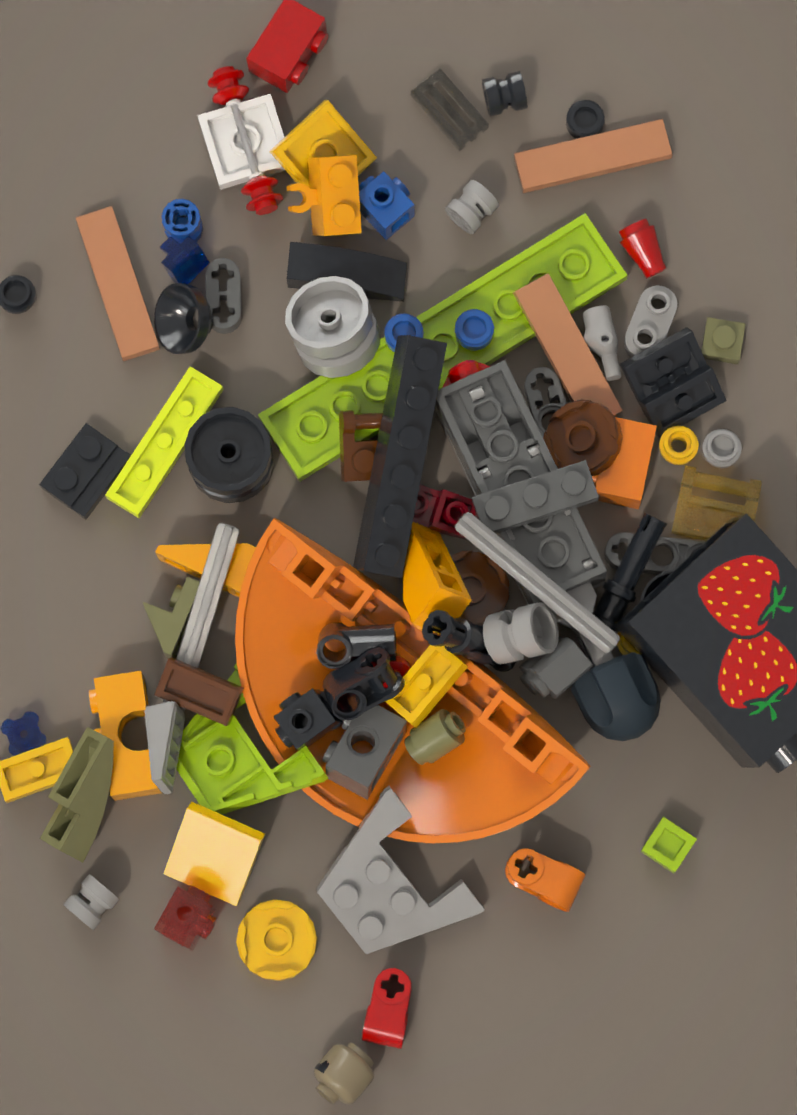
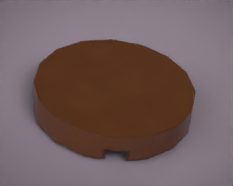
[543,399,622,476]
[451,551,509,627]

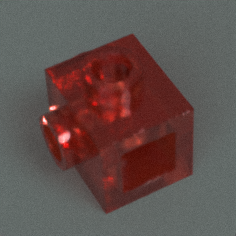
[154,885,217,951]

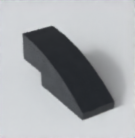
[286,242,407,302]

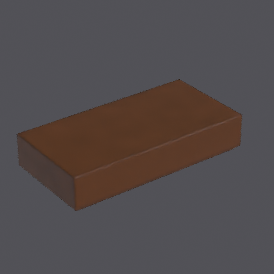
[154,657,244,726]

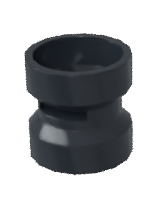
[482,71,528,116]

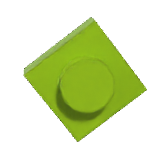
[641,817,697,874]

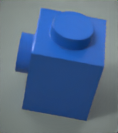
[359,171,415,240]

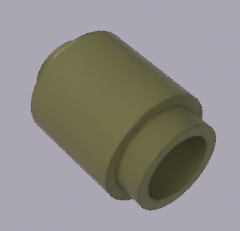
[405,709,466,765]

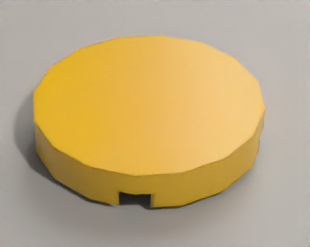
[236,899,317,981]

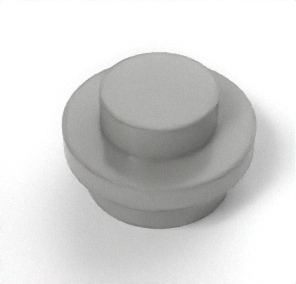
[702,429,742,468]

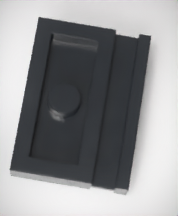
[39,423,131,520]

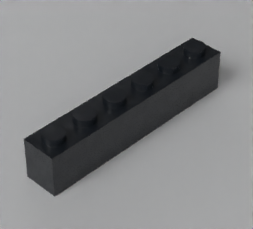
[353,335,447,578]

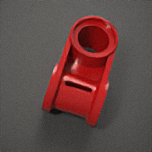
[362,968,412,1049]

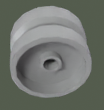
[285,276,380,378]

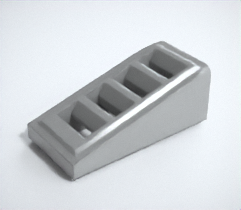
[144,701,185,794]

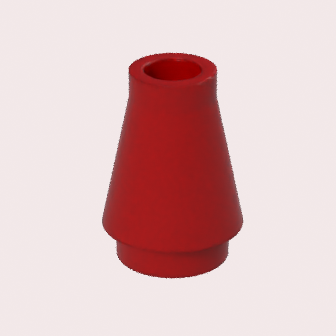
[619,218,667,279]

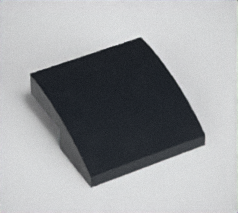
[620,327,727,438]

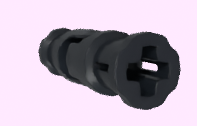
[422,610,517,672]

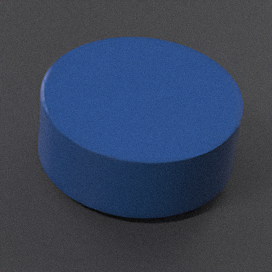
[455,309,494,350]
[385,314,424,352]

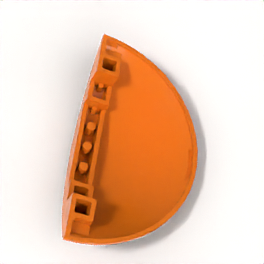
[235,518,591,843]

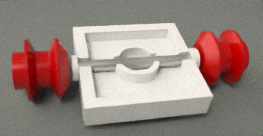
[197,66,285,215]

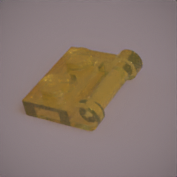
[671,465,762,541]

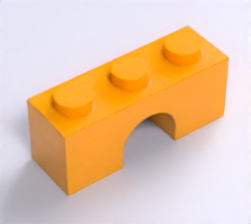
[89,671,162,801]

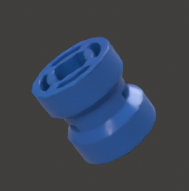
[161,199,203,247]

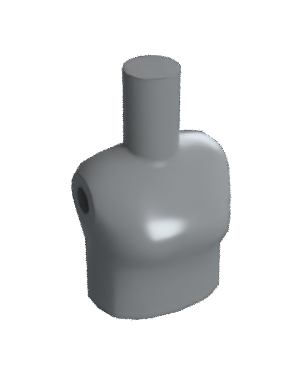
[582,305,622,381]

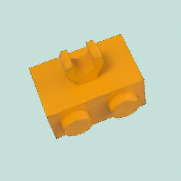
[287,155,362,236]

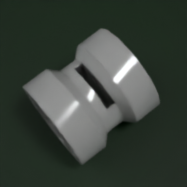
[445,180,499,234]
[63,874,120,931]

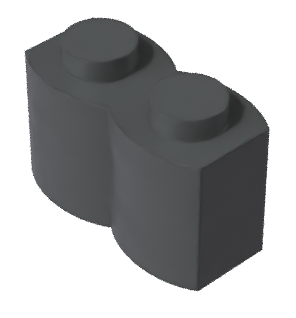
[519,636,593,699]

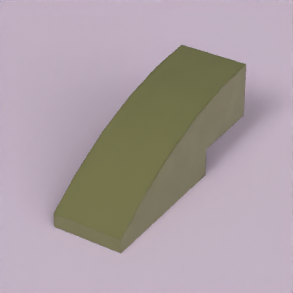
[40,727,114,863]

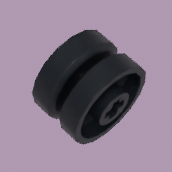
[184,407,274,503]

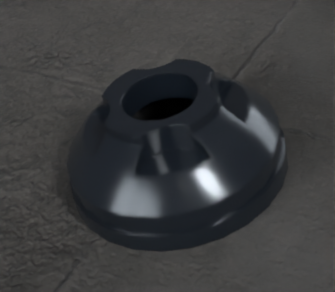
[154,283,214,354]

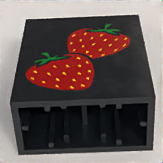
[614,513,797,773]

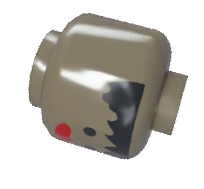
[314,1042,374,1105]

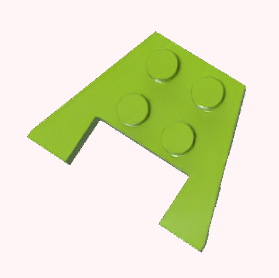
[176,663,328,815]

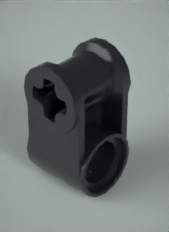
[323,647,405,720]

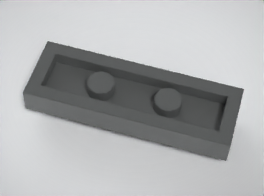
[472,460,599,534]

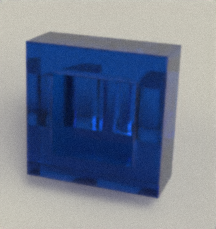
[159,236,210,284]

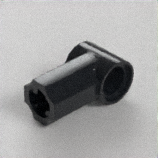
[316,622,397,669]

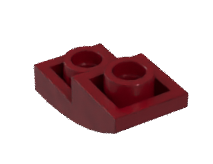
[413,484,476,540]

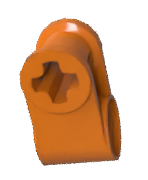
[505,848,586,912]

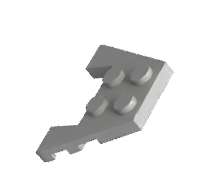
[316,786,485,954]

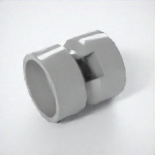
[483,602,559,664]

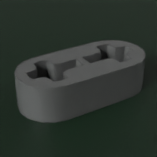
[205,258,242,334]

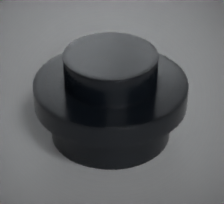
[0,275,36,314]

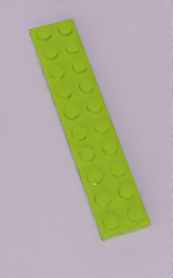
[258,213,628,482]

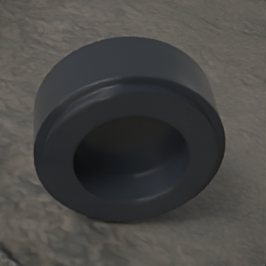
[566,100,605,139]

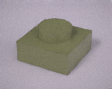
[701,317,746,365]

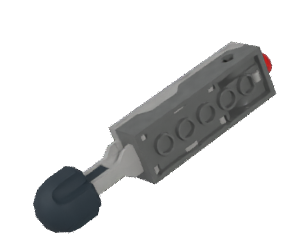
[434,360,661,741]

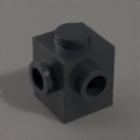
[274,688,342,750]

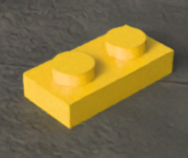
[385,645,468,728]
[0,737,74,803]

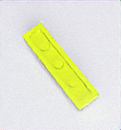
[105,366,224,519]

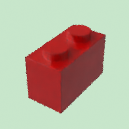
[246,0,329,94]

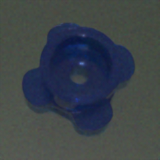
[1,711,47,756]

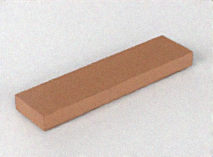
[514,119,672,193]
[76,206,160,362]
[513,273,623,415]

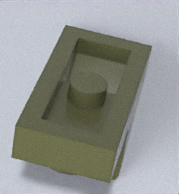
[143,577,200,659]

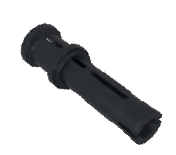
[592,513,667,633]

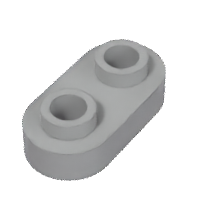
[624,285,678,357]

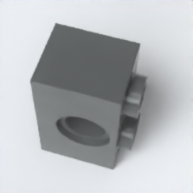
[322,705,407,800]

